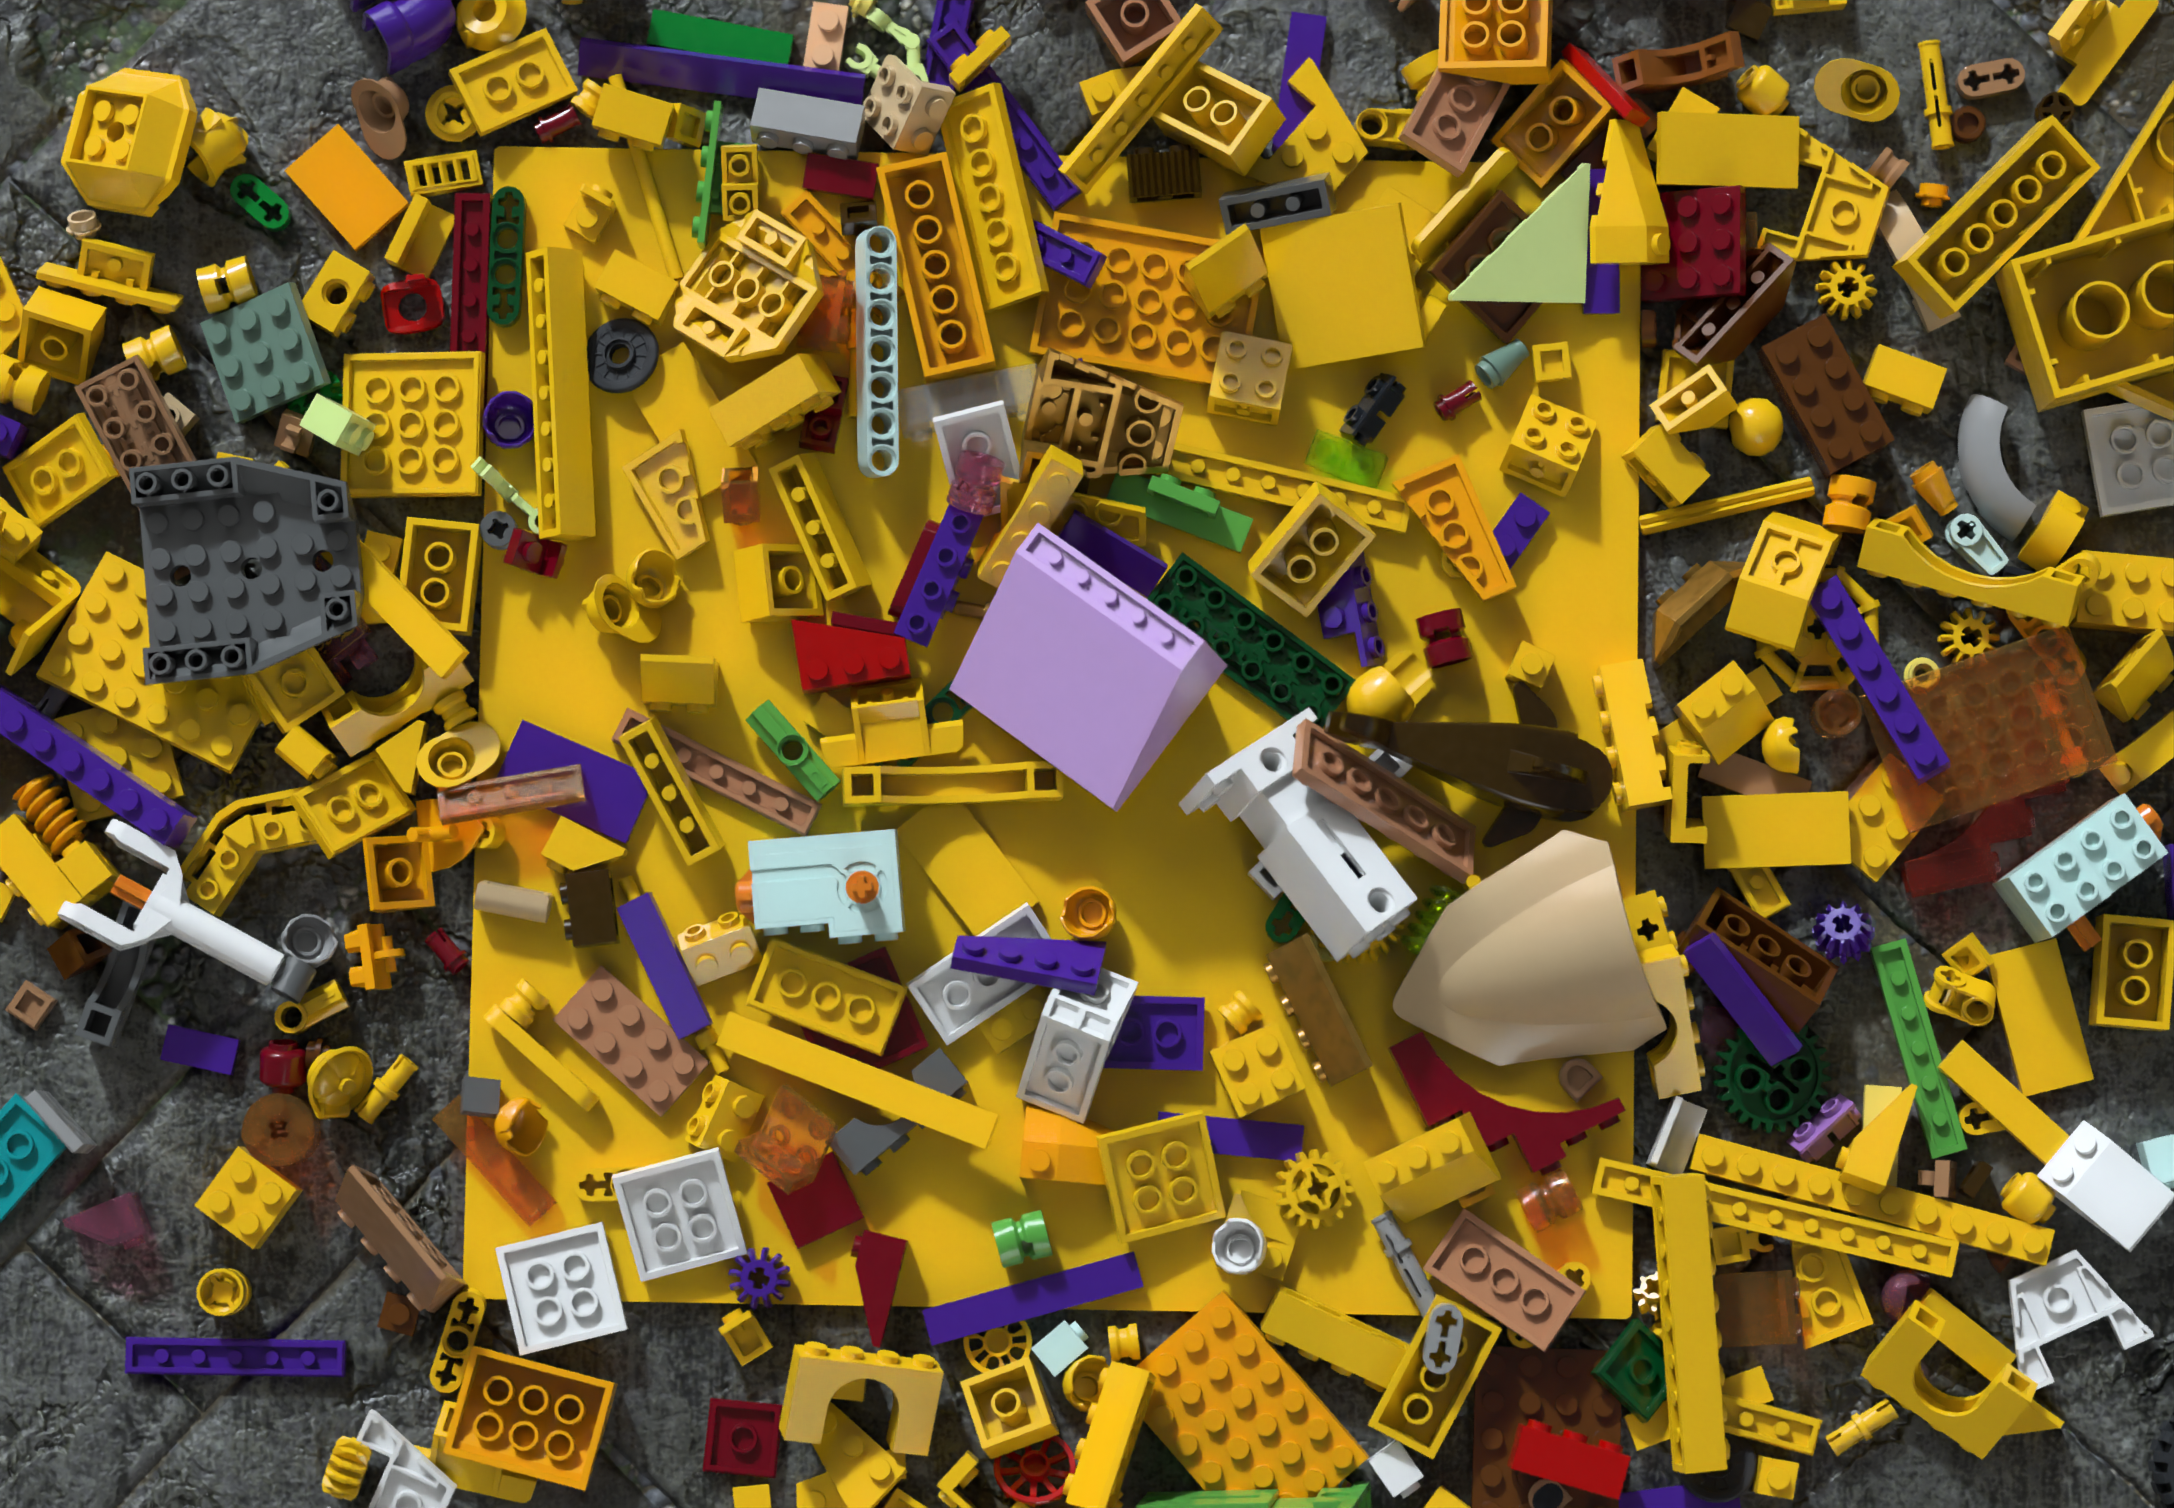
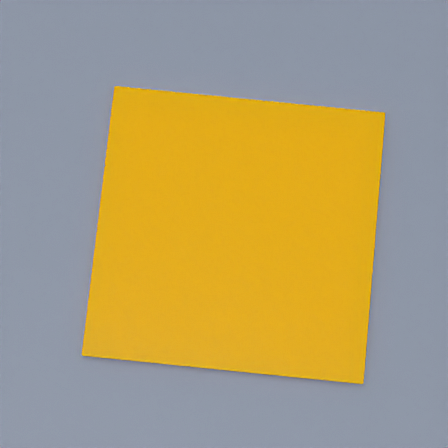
[463,146,1641,1319]

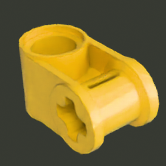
[1354,108,1415,151]
[1923,966,1997,1026]

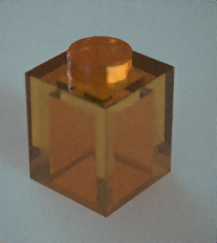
[721,467,761,526]

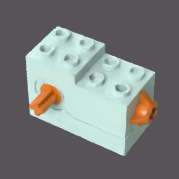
[1992,793,2168,952]
[735,829,906,944]

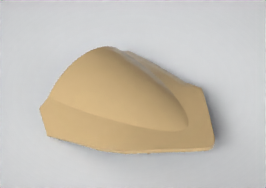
[1393,830,1667,1066]

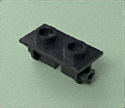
[1339,373,1406,447]

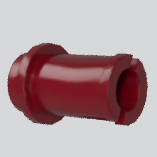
[533,104,581,143]
[1433,380,1482,421]
[424,927,469,975]

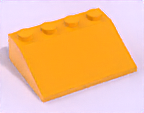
[1438,0,1553,85]
[443,1345,618,1491]

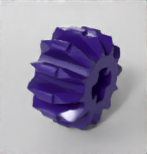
[1812,901,1875,965]
[729,1247,791,1309]

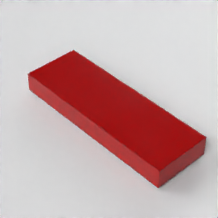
[1562,43,1650,127]

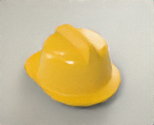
[1814,58,1900,122]
[581,574,662,644]
[416,722,501,790]

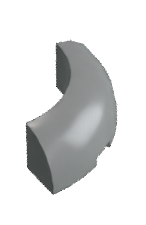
[1957,394,2037,542]

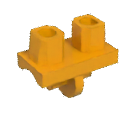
[344,923,405,990]

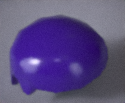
[483,391,534,449]

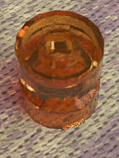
[1808,688,1862,740]
[1515,1168,1583,1233]

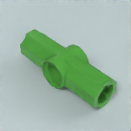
[745,700,841,802]

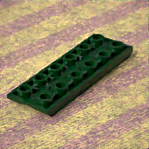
[1147,552,1355,728]

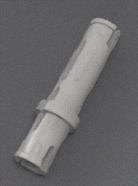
[1371,1210,1436,1318]

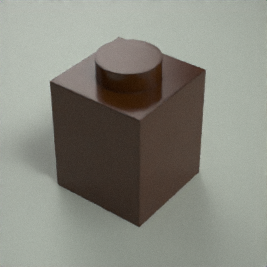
[47,928,112,980]

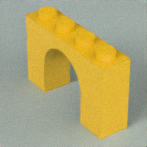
[1861,1299,2038,1460]
[779,1342,944,1456]

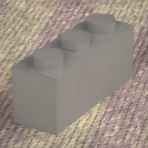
[750,88,866,160]

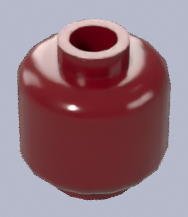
[259,1039,307,1094]

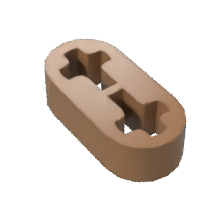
[1955,58,2025,100]

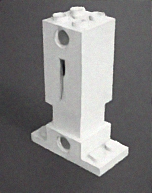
[1179,707,1418,962]

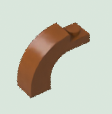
[1612,31,1745,94]

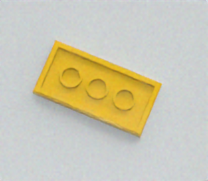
[1656,111,1799,189]
[630,341,758,499]
[1701,791,1851,869]
[897,804,1040,936]
[745,936,908,1057]
[1987,938,2094,1097]

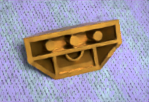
[1651,561,1746,670]

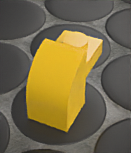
[2017,489,2089,571]

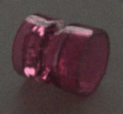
[946,450,1005,515]

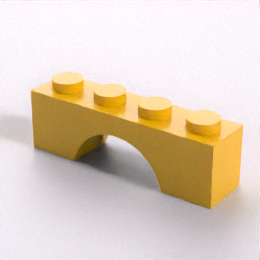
[977,444,1083,588]
[321,651,474,758]
[1637,944,1705,1099]

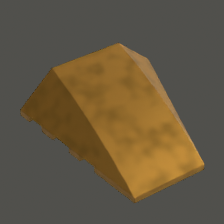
[1019,347,1184,484]

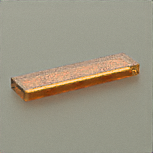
[437,764,586,825]
[432,1094,558,1227]

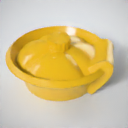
[456,0,527,51]
[307,1046,373,1120]

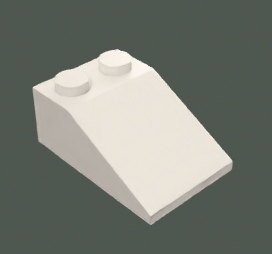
[2037,1120,2174,1252]

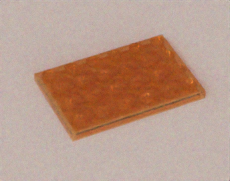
[1859,626,2118,834]

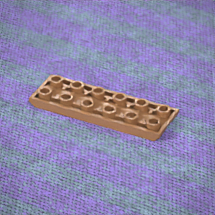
[74,354,197,580]

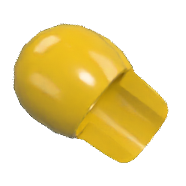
[1346,650,1435,722]

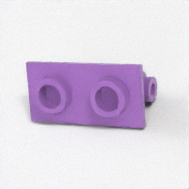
[1786,1093,1862,1163]

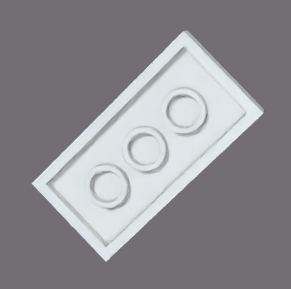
[906,902,1051,1045]

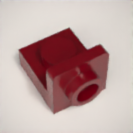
[503,528,567,579]

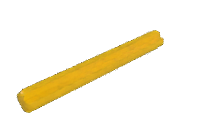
[1639,477,1815,535]

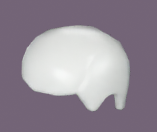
[1212,1218,1267,1275]

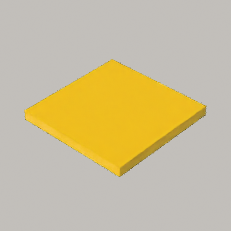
[1259,203,1426,370]
[340,351,485,498]

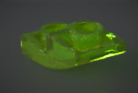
[1304,429,1389,489]

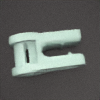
[1944,513,2009,577]

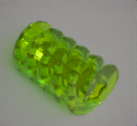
[1400,885,1462,956]

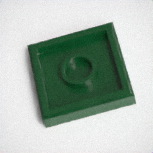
[1590,1318,1667,1423]

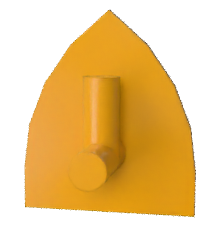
[406,799,486,872]

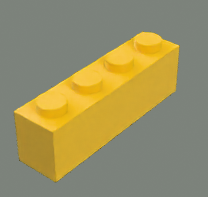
[769,452,872,601]
[618,716,725,866]
[1260,1284,1410,1392]

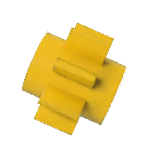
[1633,1271,1661,1320]

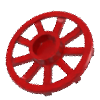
[993,1436,1076,1507]

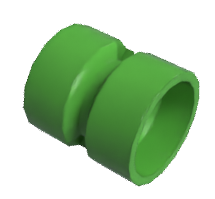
[992,1210,1053,1268]

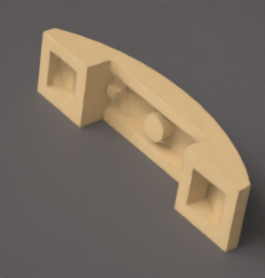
[1877,189,1961,333]

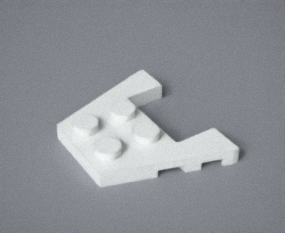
[2007,1250,2154,1390]
[328,1409,457,1508]

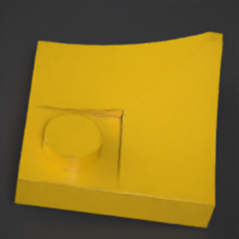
[1213,1188,1300,1281]

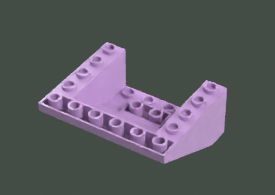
[949,523,1227,812]

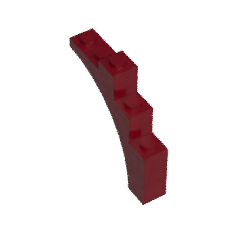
[1388,1031,1626,1176]

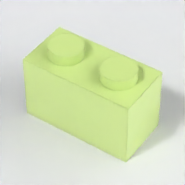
[299,394,376,456]

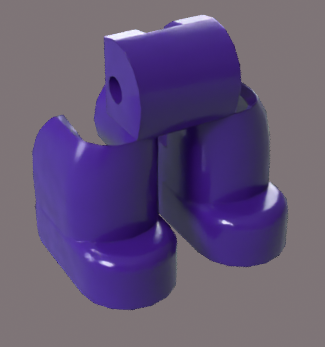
[350,0,457,75]

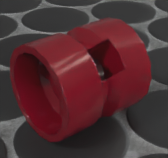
[1415,608,1473,669]

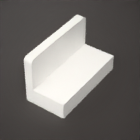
[1646,1095,1707,1174]

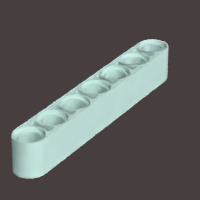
[855,226,899,479]

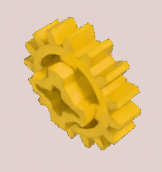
[1273,1149,1354,1230]

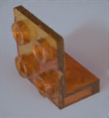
[796,270,856,353]
[734,1084,838,1194]

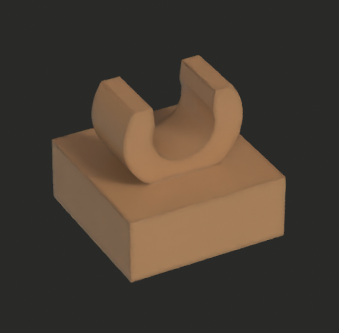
[274,409,316,457]
[1917,1160,1957,1198]

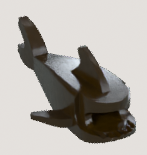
[1324,681,1613,848]

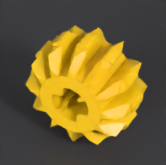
[1815,259,1877,321]
[1937,607,2000,670]
[321,1436,373,1501]

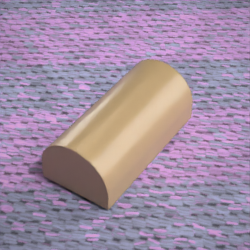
[474,880,554,923]

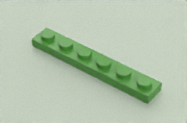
[1870,938,1967,1159]

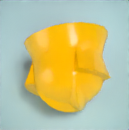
[186,107,248,187]

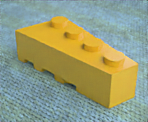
[1592,659,1673,812]

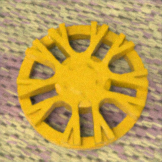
[964,1320,1032,1373]

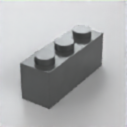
[1219,172,1337,235]

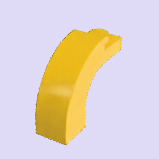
[2098,707,2174,795]

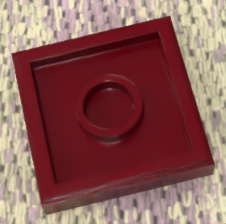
[767,1151,865,1249]
[703,1398,783,1479]

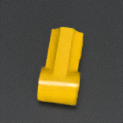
[274,979,350,1035]

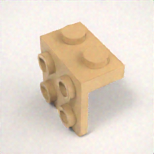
[863,54,956,156]

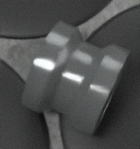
[480,511,518,550]

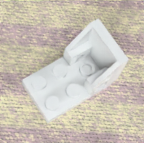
[1016,968,1139,1124]

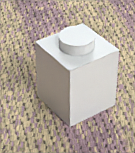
[1367,1440,1424,1499]

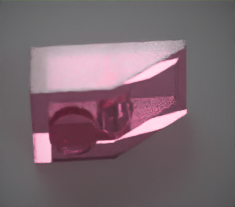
[63,1192,153,1250]

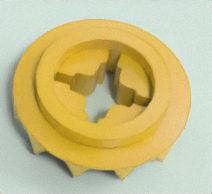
[425,85,477,142]

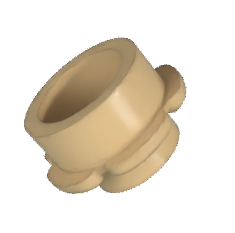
[66,210,102,240]

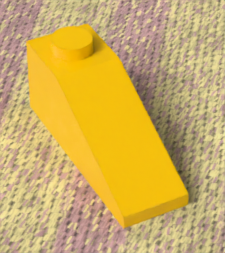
[1835,1084,1918,1195]

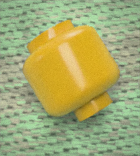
[1736,65,1790,115]
[2000,1172,2056,1224]

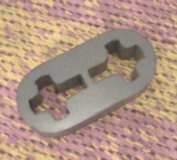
[1423,1303,1463,1374]

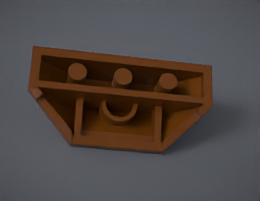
[1672,243,1796,368]

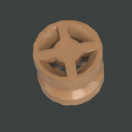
[1867,146,1910,189]

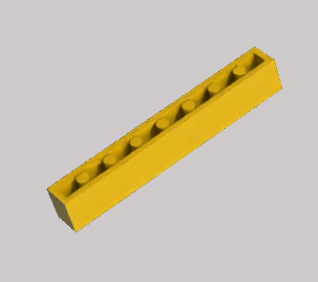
[526,247,596,541]
[1650,1173,1730,1474]

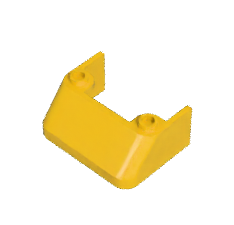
[0,548,81,676]

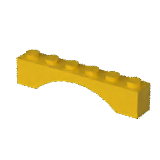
[1857,517,2085,628]
[842,761,1064,807]

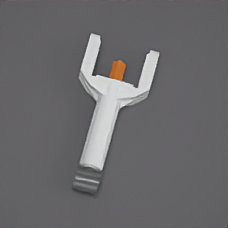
[57,819,317,1004]

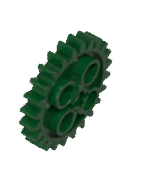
[1712,1025,1831,1133]

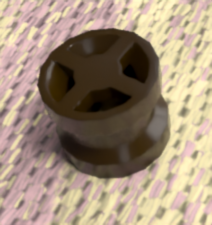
[2034,92,2075,127]

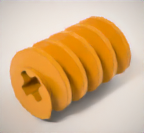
[12,774,87,856]

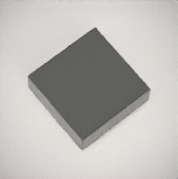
[460,1076,501,1119]

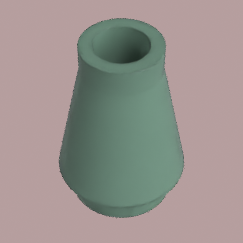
[1475,339,1529,389]

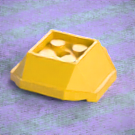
[60,68,198,217]
[673,209,824,363]

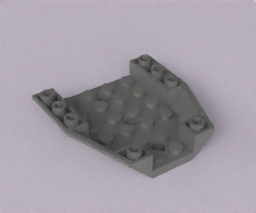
[129,457,364,685]

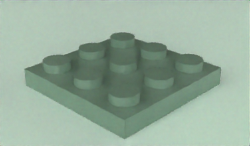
[200,282,331,424]

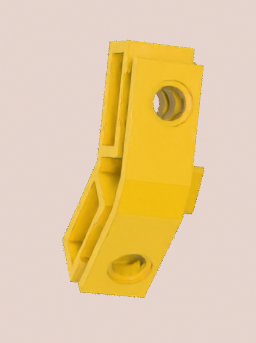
[180,786,318,917]

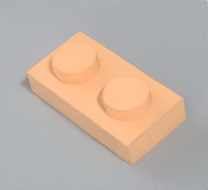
[803,1,849,71]

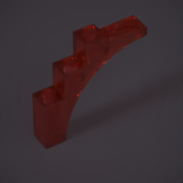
[1899,687,2070,900]

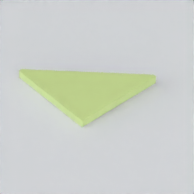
[1448,163,1590,303]

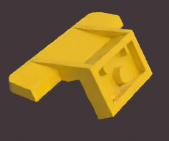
[2048,0,2159,106]
[1411,147,1519,265]
[820,678,964,768]
[414,1400,538,1503]

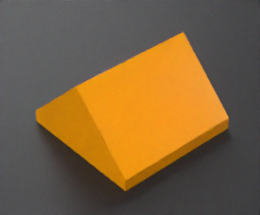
[362,835,435,913]

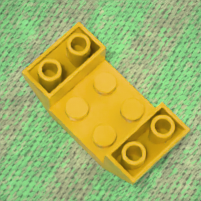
[1725,511,1842,652]

